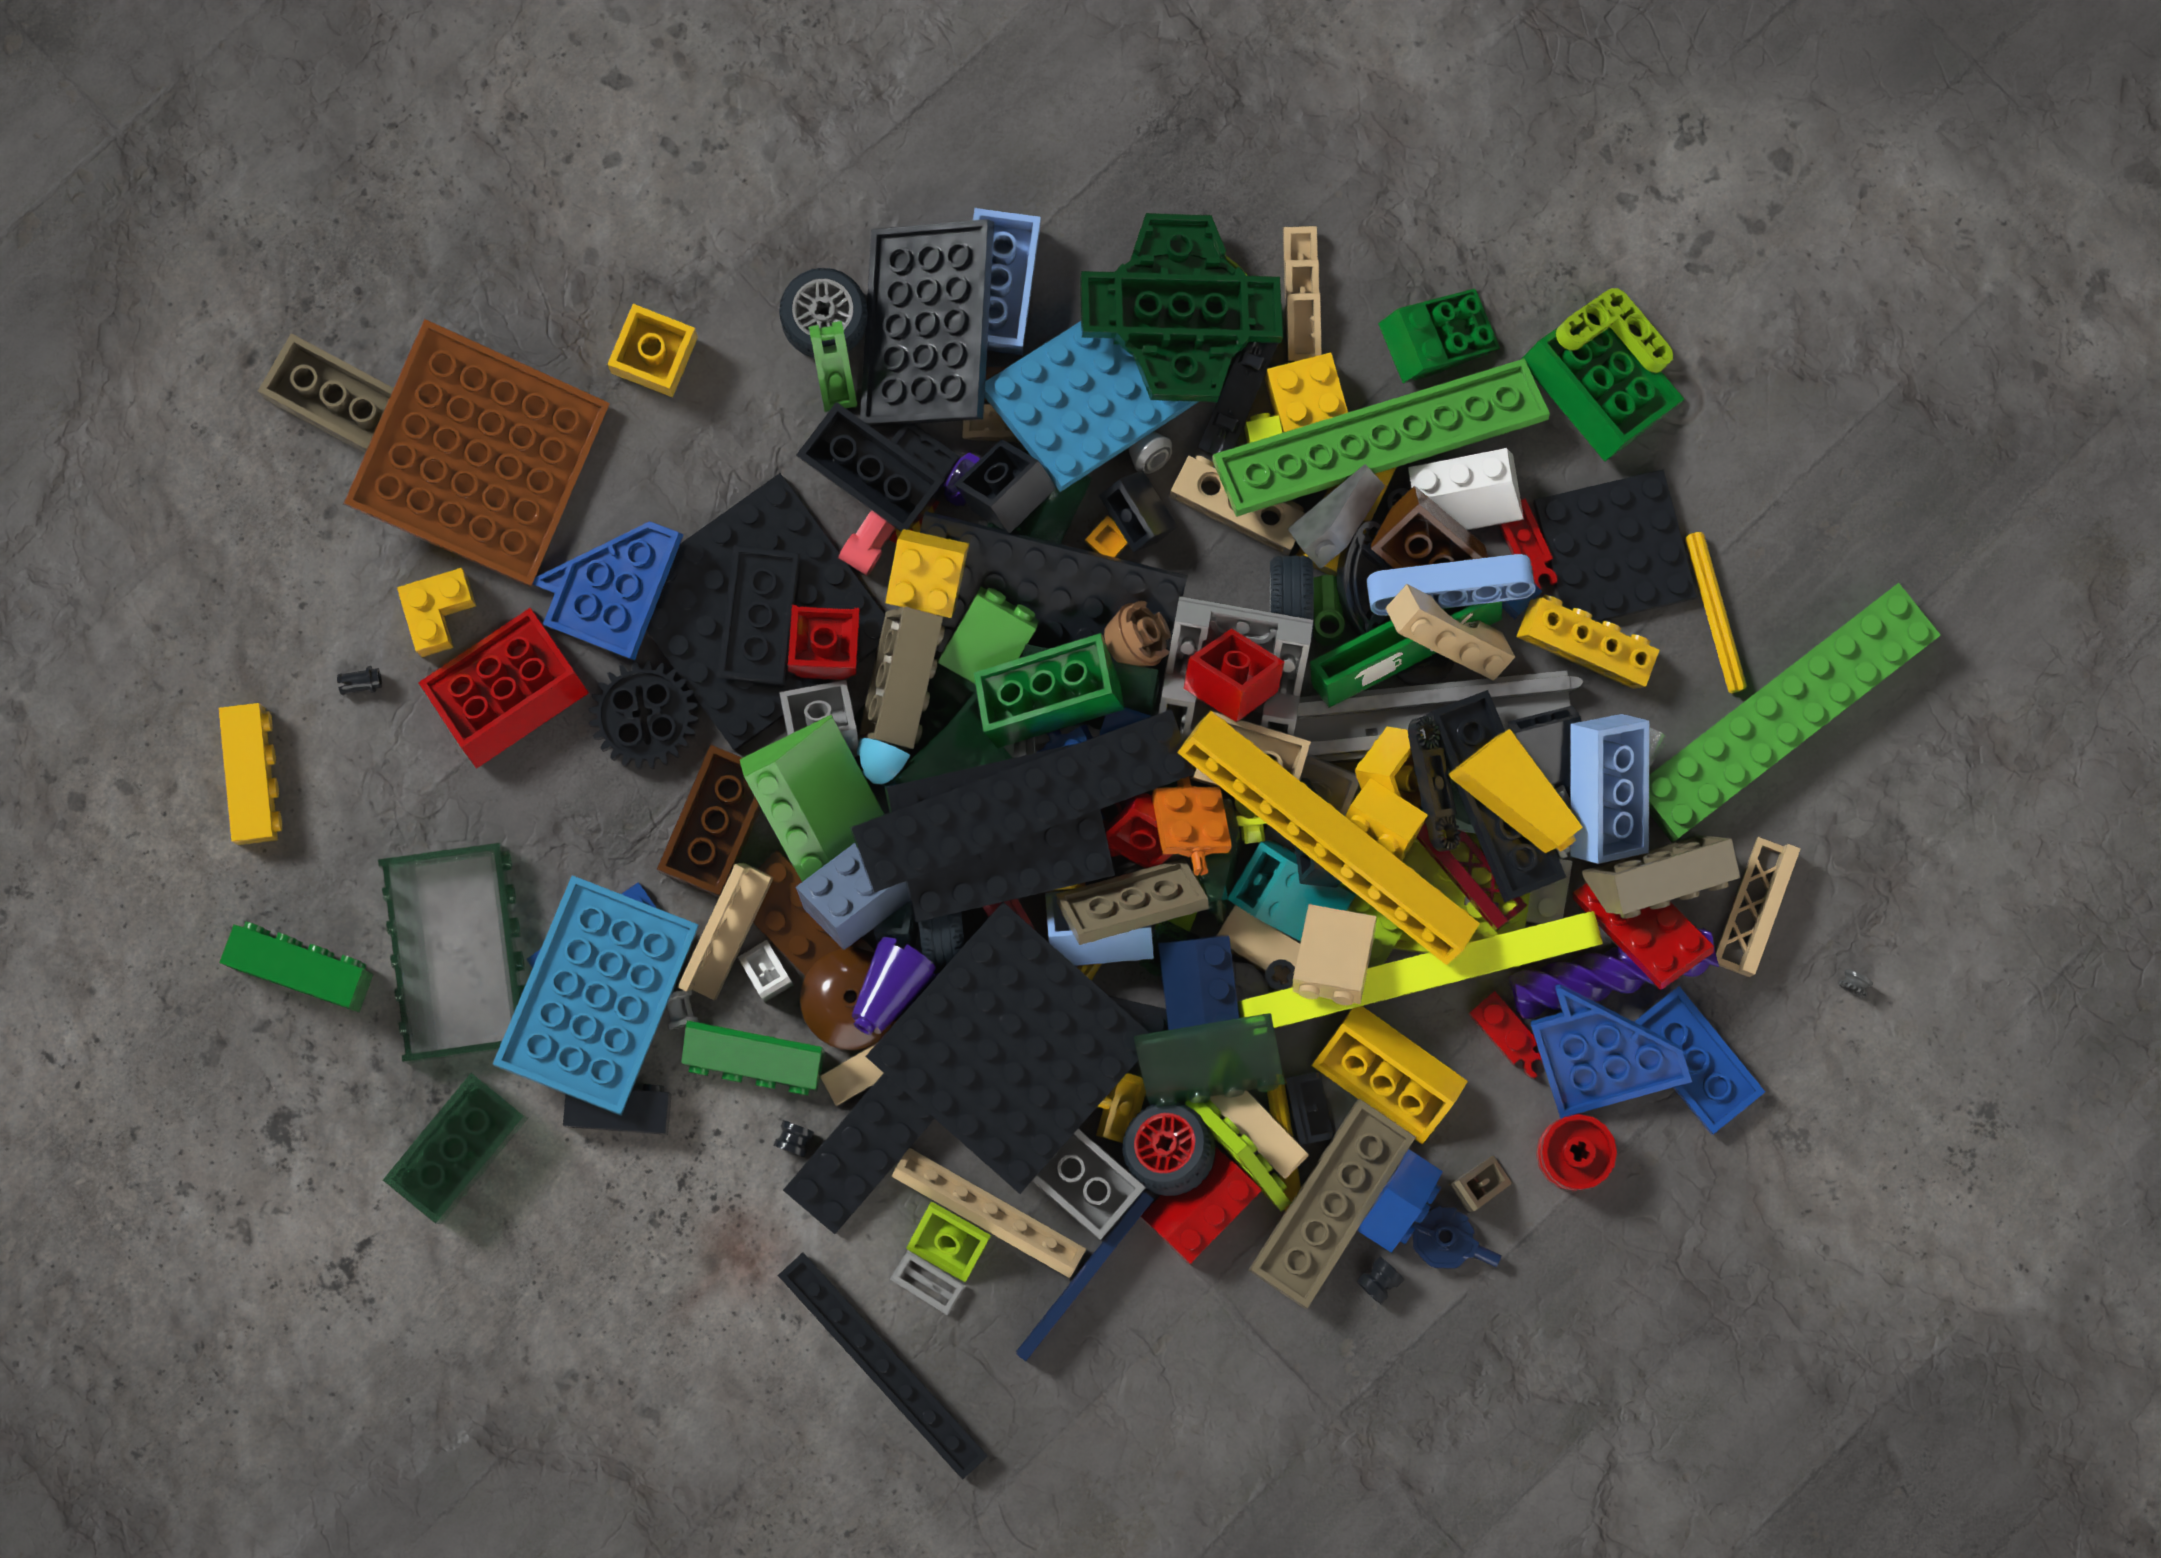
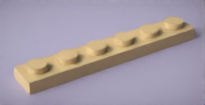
[892,1148,1086,1278]

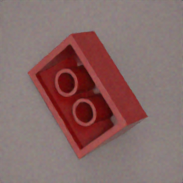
[1140,1147,1262,1264]

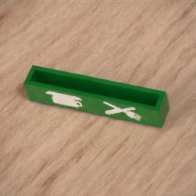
[1310,601,1502,708]

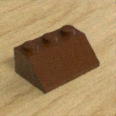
[1371,486,1488,569]

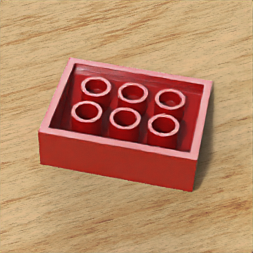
[418,608,589,769]

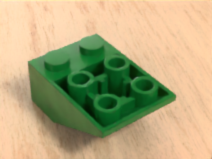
[1378,288,1500,384]

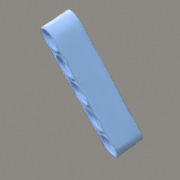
[1366,554,1536,616]

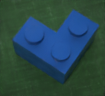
[1357,1149,1443,1252]

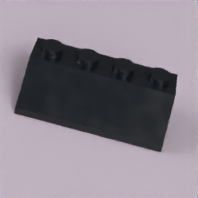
[796,402,945,532]

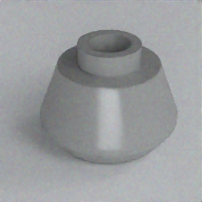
[1129,431,1172,474]

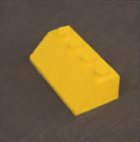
[1311,1006,1468,1144]

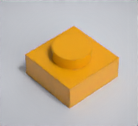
[1085,515,1128,558]

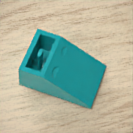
[1227,840,1356,941]

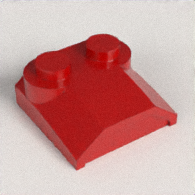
[788,605,860,680]
[1105,793,1173,868]

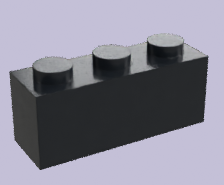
[563,1084,672,1135]

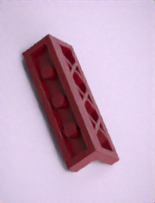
[1416,820,1527,932]

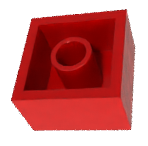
[1183,628,1285,722]

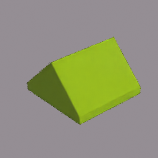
[906,1201,991,1282]

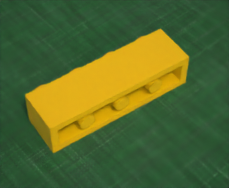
[219,703,282,845]

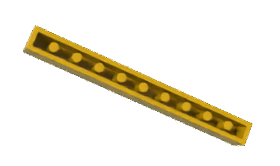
[1177,710,1480,965]

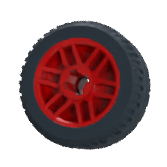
[1122,1102,1216,1196]

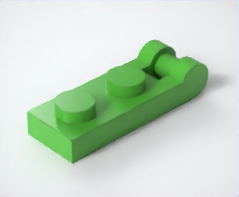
[809,321,857,412]

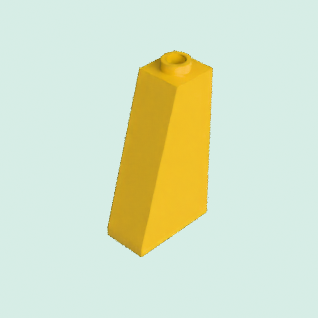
[1448,729,1583,853]

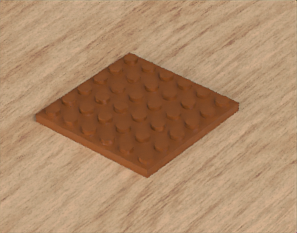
[343,319,610,587]

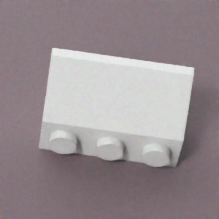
[1408,448,1524,530]

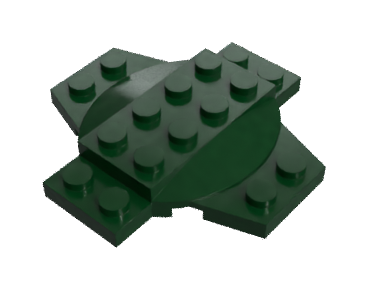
[1080,213,1283,402]

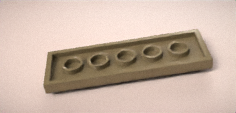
[1248,1099,1416,1309]

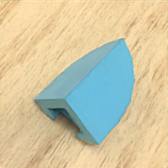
[857,738,910,784]

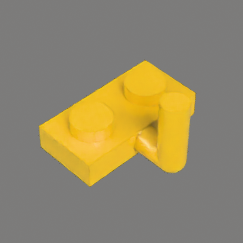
[1096,1073,1149,1144]

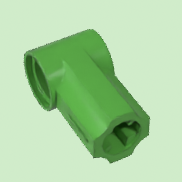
[1313,575,1345,646]

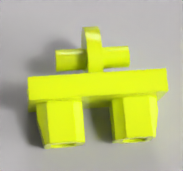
[1232,799,1266,844]

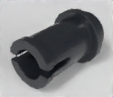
[337,666,382,695]

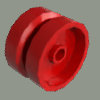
[1536,1114,1617,1191]

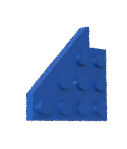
[532,521,684,660]
[1531,984,1692,1118]

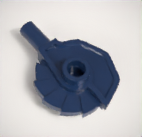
[1413,1206,1502,1268]

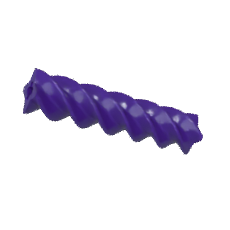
[1509,927,1719,1019]

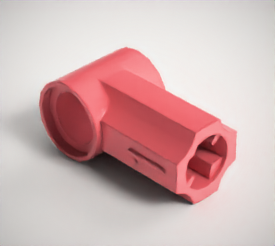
[838,511,895,576]

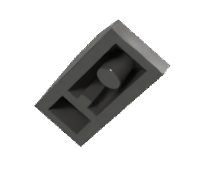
[1288,464,1385,569]

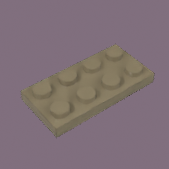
[1056,858,1209,945]

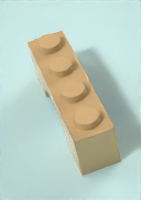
[1386,584,1515,681]

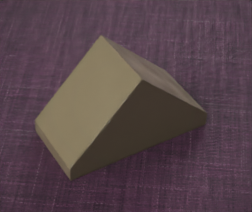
[1449,1155,1512,1213]

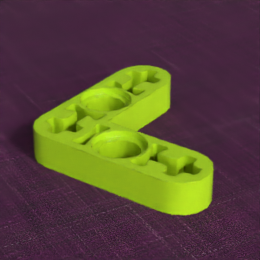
[1556,288,1673,373]

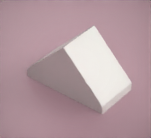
[738,940,793,1002]

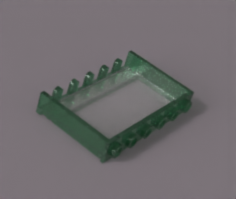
[378,843,526,1064]

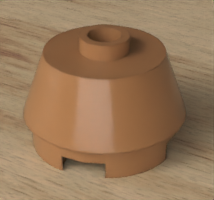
[1104,601,1171,668]

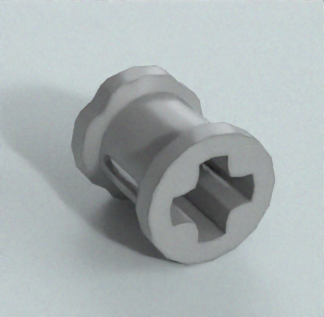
[667,990,699,1030]

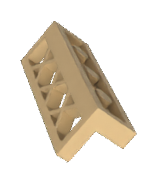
[1715,837,1801,977]
[678,863,774,1000]

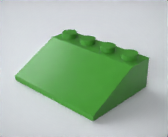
[740,715,884,882]

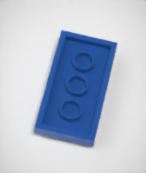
[1634,986,1765,1135]

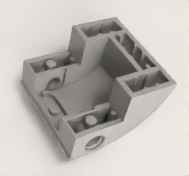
[1159,596,1313,742]

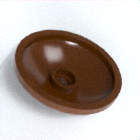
[800,948,899,1050]

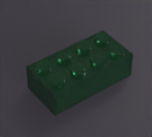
[383,1073,528,1225]

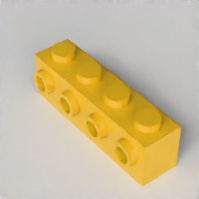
[1516,595,1660,689]

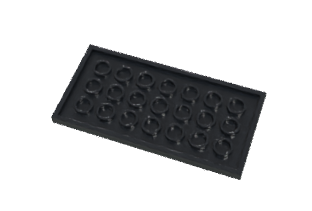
[920,511,1188,705]

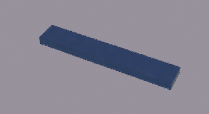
[1016,1192,1154,1362]

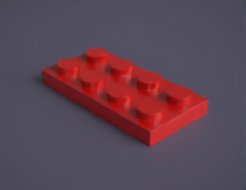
[1573,883,1714,990]

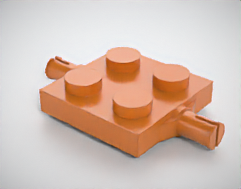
[1152,776,1232,876]

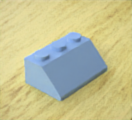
[1045,891,1154,966]

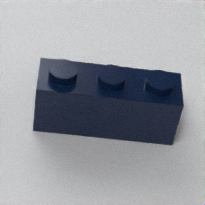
[1158,935,1242,1045]

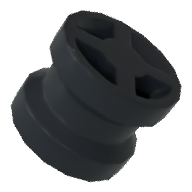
[773,1120,814,1158]

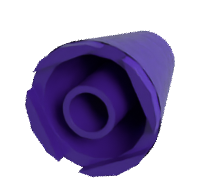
[852,937,939,1035]

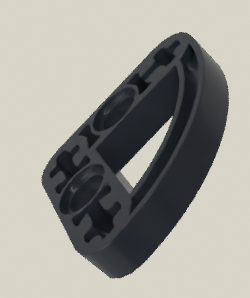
[1337,520,1394,636]

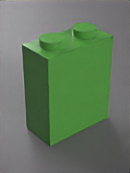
[938,587,1039,684]

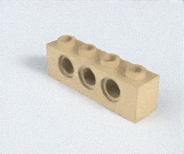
[1170,456,1306,556]

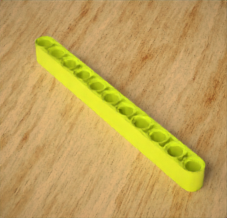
[1237,911,1603,1036]

